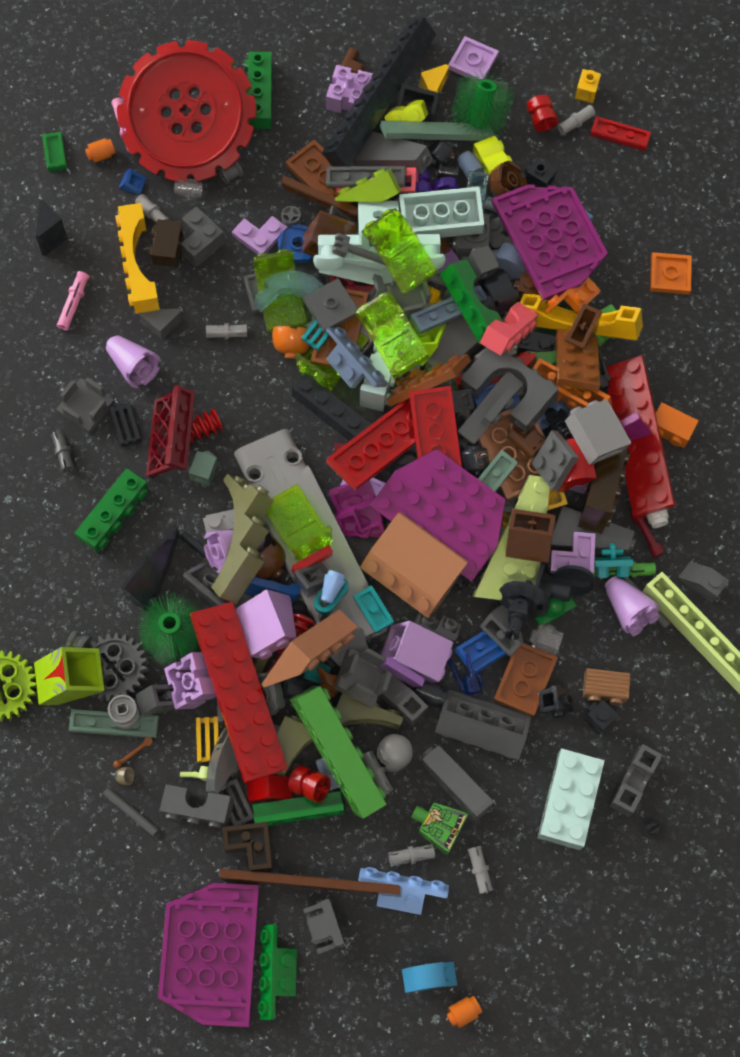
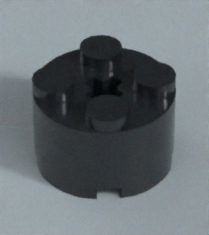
[475,272,520,316]

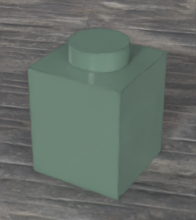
[189,451,218,486]

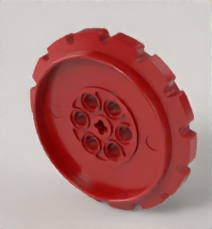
[117,40,257,183]

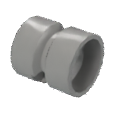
[108,695,140,729]

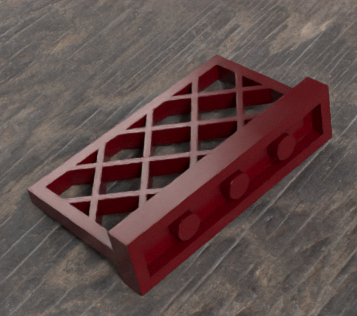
[146,385,195,478]

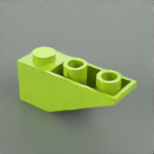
[335,168,401,202]

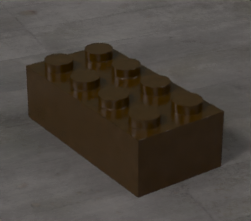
[577,447,630,534]

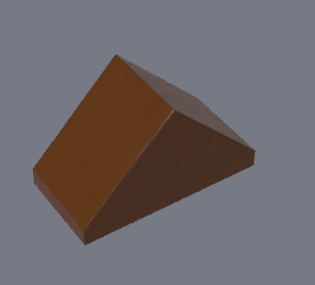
[565,303,602,349]

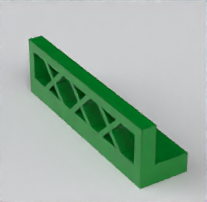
[253,791,344,826]

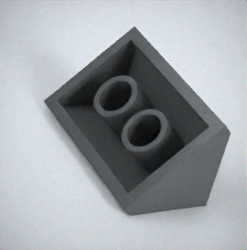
[183,560,253,609]

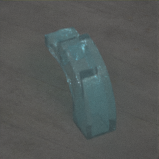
[254,271,324,312]

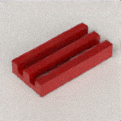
[291,545,333,576]

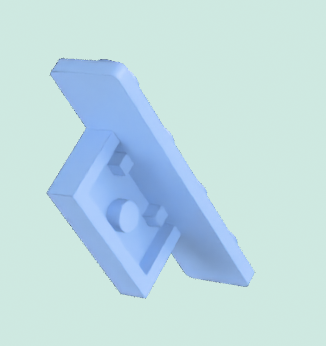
[358,867,449,915]

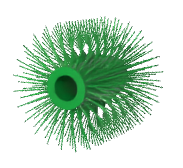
[450,71,516,139]
[137,593,200,666]

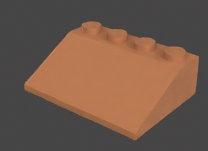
[478,408,545,500]
[360,512,468,618]
[261,609,358,687]

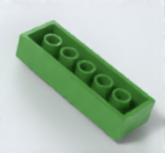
[290,686,387,819]

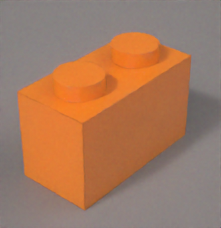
[656,402,699,448]

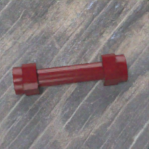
[630,512,665,558]

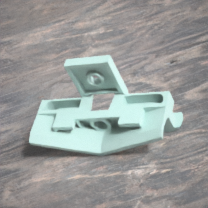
[313,201,446,285]

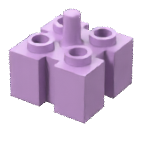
[326,65,373,113]
[164,652,216,710]

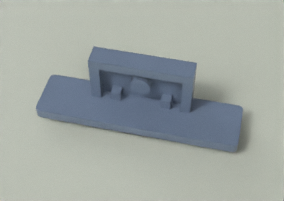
[326,327,388,388]

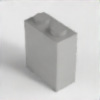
[565,399,631,465]

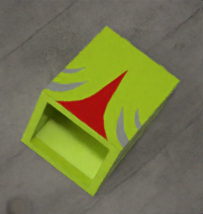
[34,647,104,705]

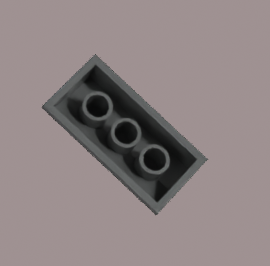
[435,689,531,760]

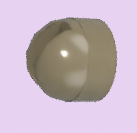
[115,767,134,785]

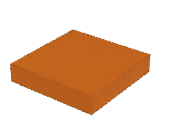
[650,252,692,295]

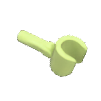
[180,766,208,781]

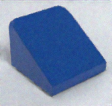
[118,168,147,195]

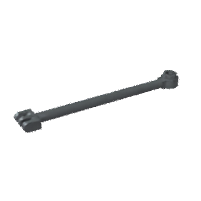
[332,233,476,287]

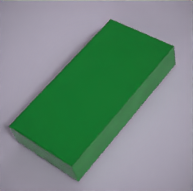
[42,132,67,172]

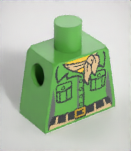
[411,803,468,855]

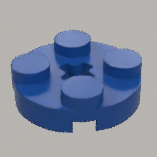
[278,224,314,264]

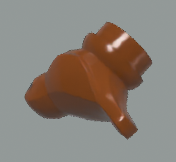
[316,667,340,701]

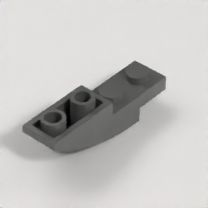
[206,727,239,794]

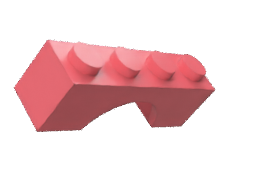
[480,302,538,356]

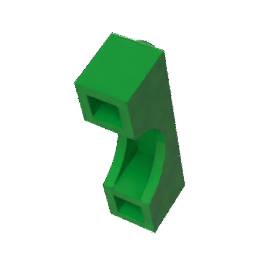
[440,259,503,344]

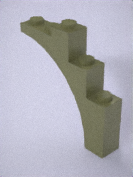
[211,474,274,605]
[275,693,404,777]

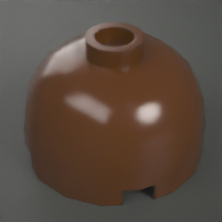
[488,161,527,197]
[255,539,286,580]

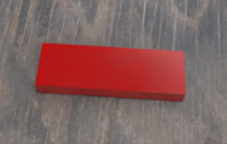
[590,116,651,151]

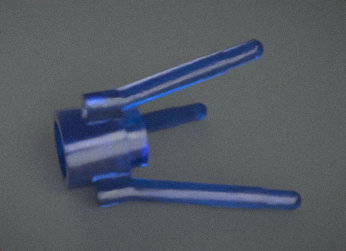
[447,653,483,695]

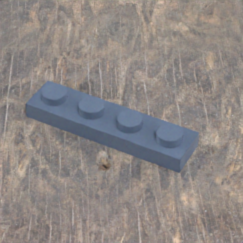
[410,285,487,335]

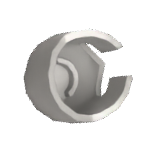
[377,734,413,772]

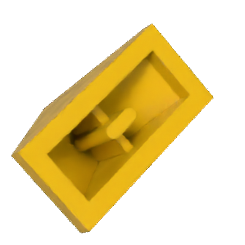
[420,64,449,92]

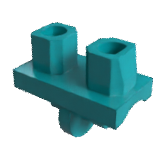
[594,543,633,578]

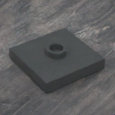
[303,279,359,332]

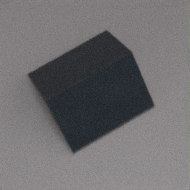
[397,83,440,122]
[35,200,68,255]

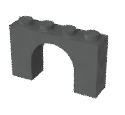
[460,348,558,434]

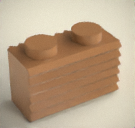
[583,668,630,705]

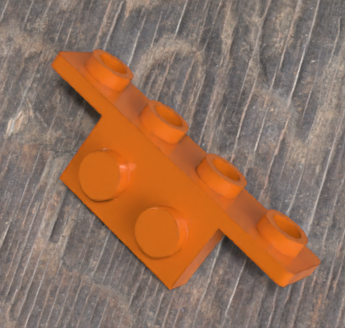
[544,277,601,313]

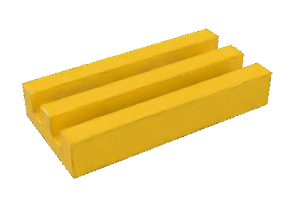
[196,717,219,763]

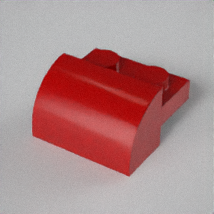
[556,438,596,493]

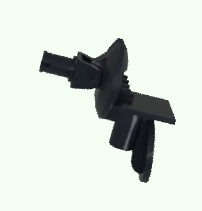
[499,563,596,640]

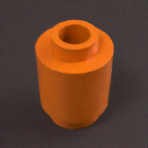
[85,138,116,163]
[446,996,482,1029]

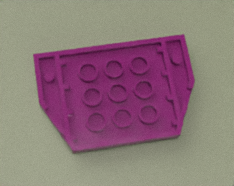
[491,185,608,302]
[370,449,506,581]
[158,883,259,1027]

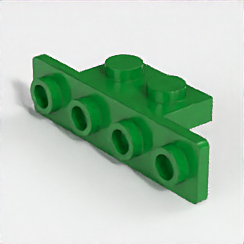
[258,924,297,1021]

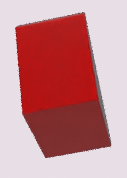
[247,775,292,803]

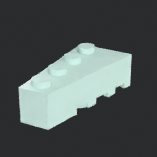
[360,326,404,412]

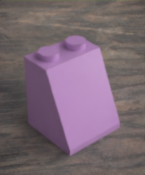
[235,589,296,660]
[381,621,453,683]

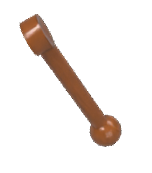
[113,737,153,769]

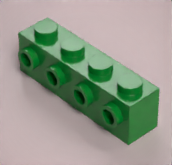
[245,52,272,129]
[74,468,149,553]

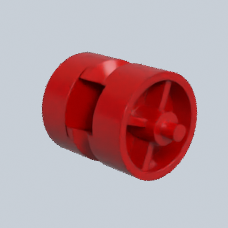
[526,94,558,132]
[288,765,331,803]

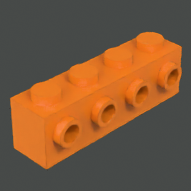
[533,358,612,410]

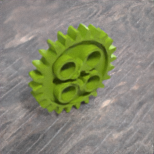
[0,650,37,722]

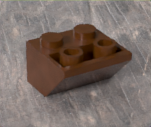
[302,210,357,256]
[506,509,555,564]

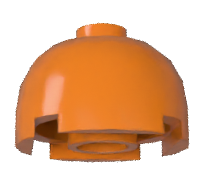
[272,326,313,359]

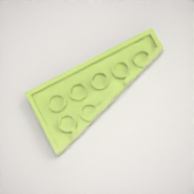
[472,475,550,600]

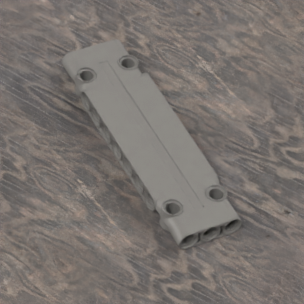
[234,429,388,641]

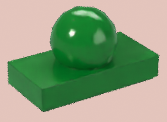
[534,598,577,628]

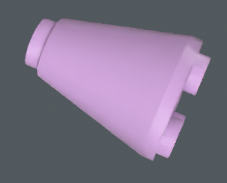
[605,576,660,636]

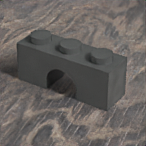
[609,744,662,817]
[160,785,234,829]

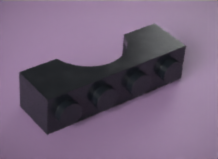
[452,388,479,474]

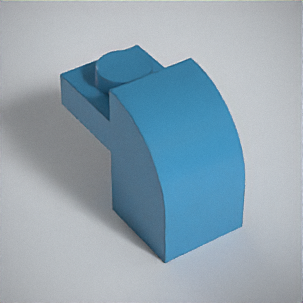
[402,962,457,993]

